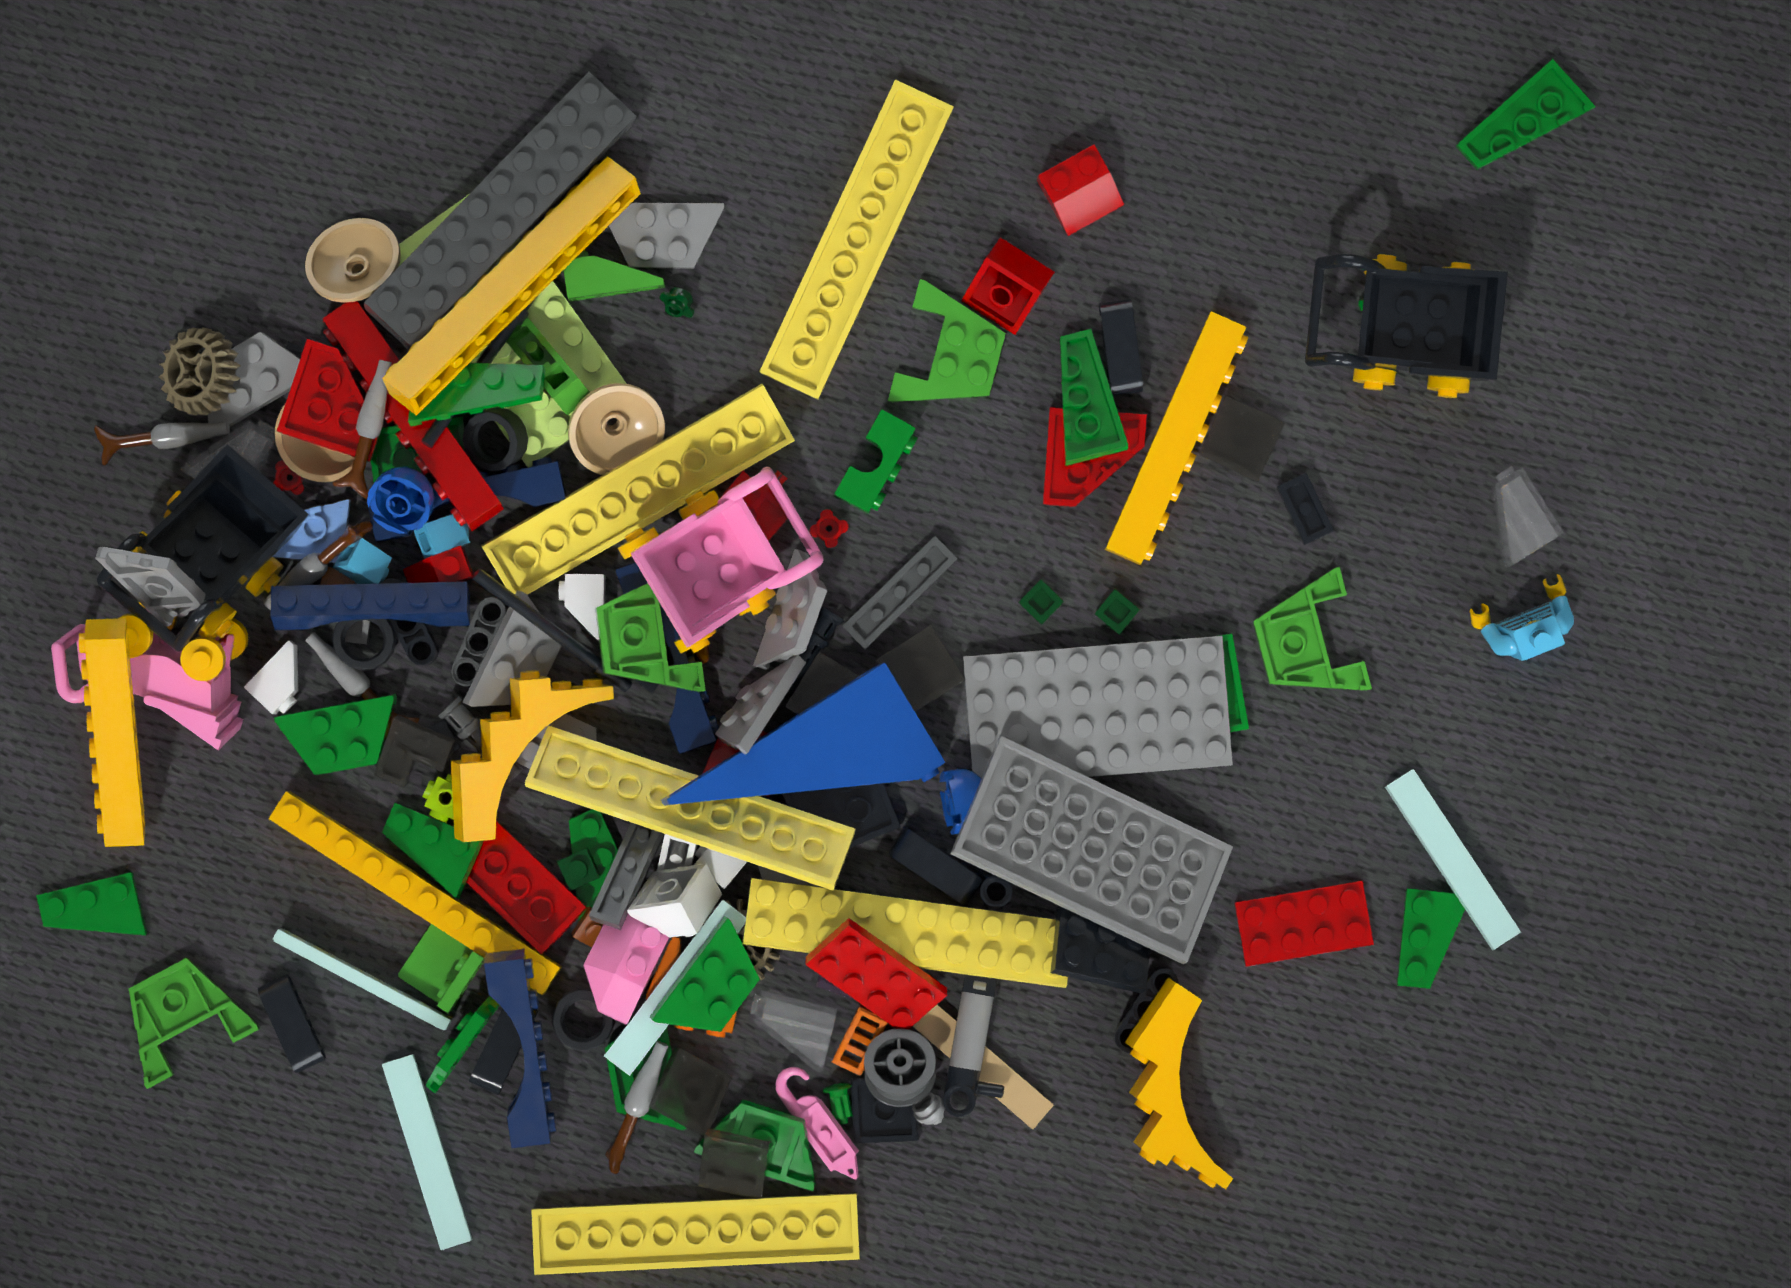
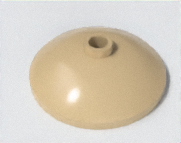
[305,218,401,302]
[568,383,665,475]
[275,403,354,482]

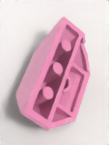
[583,914,670,1025]

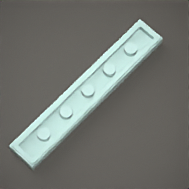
[1385,769,1521,951]
[604,900,746,1076]
[273,928,453,1031]
[382,1054,473,1250]

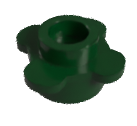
[659,287,694,318]

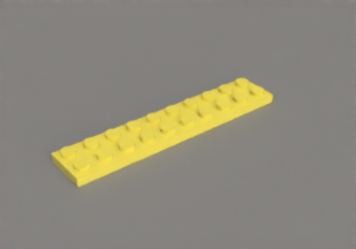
[760,80,954,400]
[481,384,795,595]
[525,725,855,891]
[743,878,1068,988]
[531,1193,860,1275]

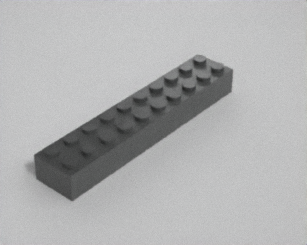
[364,72,636,350]

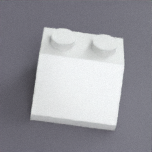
[627,863,722,938]

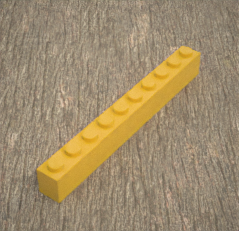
[382,156,641,416]
[268,791,562,995]

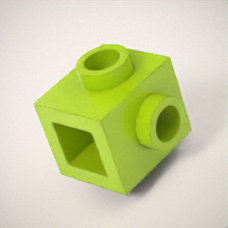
[423,774,454,823]

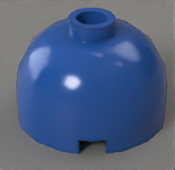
[367,467,435,534]
[940,769,982,835]

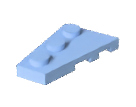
[272,499,351,563]

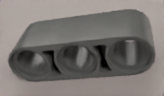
[451,597,507,687]

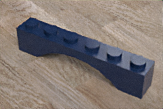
[368,457,567,543]
[615,563,719,754]
[271,582,470,630]
[484,948,557,1148]

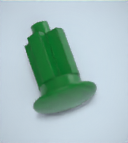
[823,1083,852,1125]

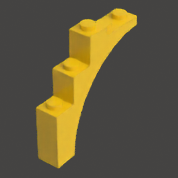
[451,670,614,842]
[1125,977,1233,1189]

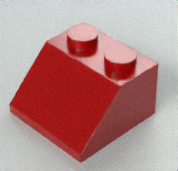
[1037,144,1124,236]
[961,237,1055,335]

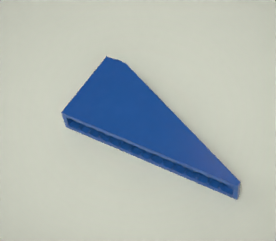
[661,663,946,806]

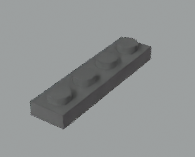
[842,536,957,649]
[589,822,664,930]

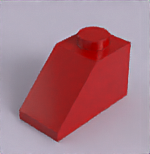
[403,545,474,583]

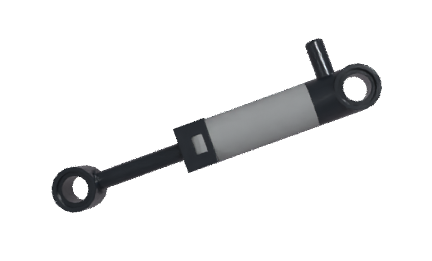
[943,875,1012,1117]

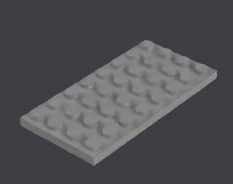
[963,636,1233,778]
[950,736,1233,965]

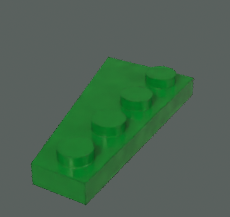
[1455,59,1596,170]
[1059,329,1128,466]
[408,363,546,426]

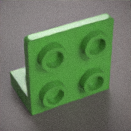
[398,924,485,1013]

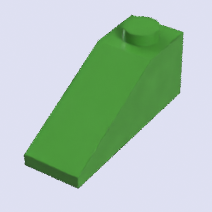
[564,251,665,302]
[506,317,590,416]

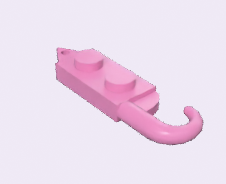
[776,1067,859,1179]

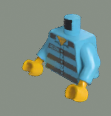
[1470,574,1574,661]

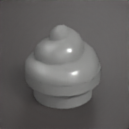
[912,1092,945,1125]

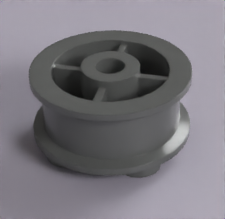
[864,1029,936,1107]

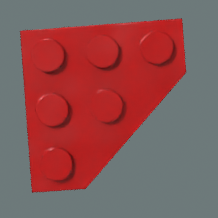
[277,339,380,463]
[1043,407,1147,507]

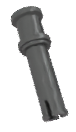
[438,696,523,783]

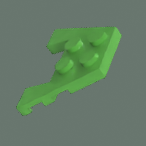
[888,279,1006,403]
[1253,567,1372,691]
[595,583,706,692]
[129,958,261,1089]

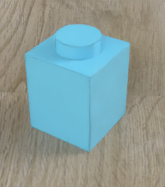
[414,515,470,559]
[333,538,392,584]

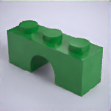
[834,409,918,515]

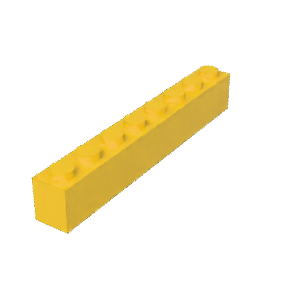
[1105,311,1249,565]
[79,618,145,847]

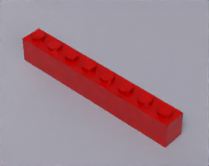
[322,301,504,531]

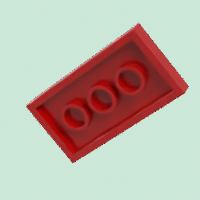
[466,820,588,955]
[1234,881,1374,967]
[805,918,947,1030]

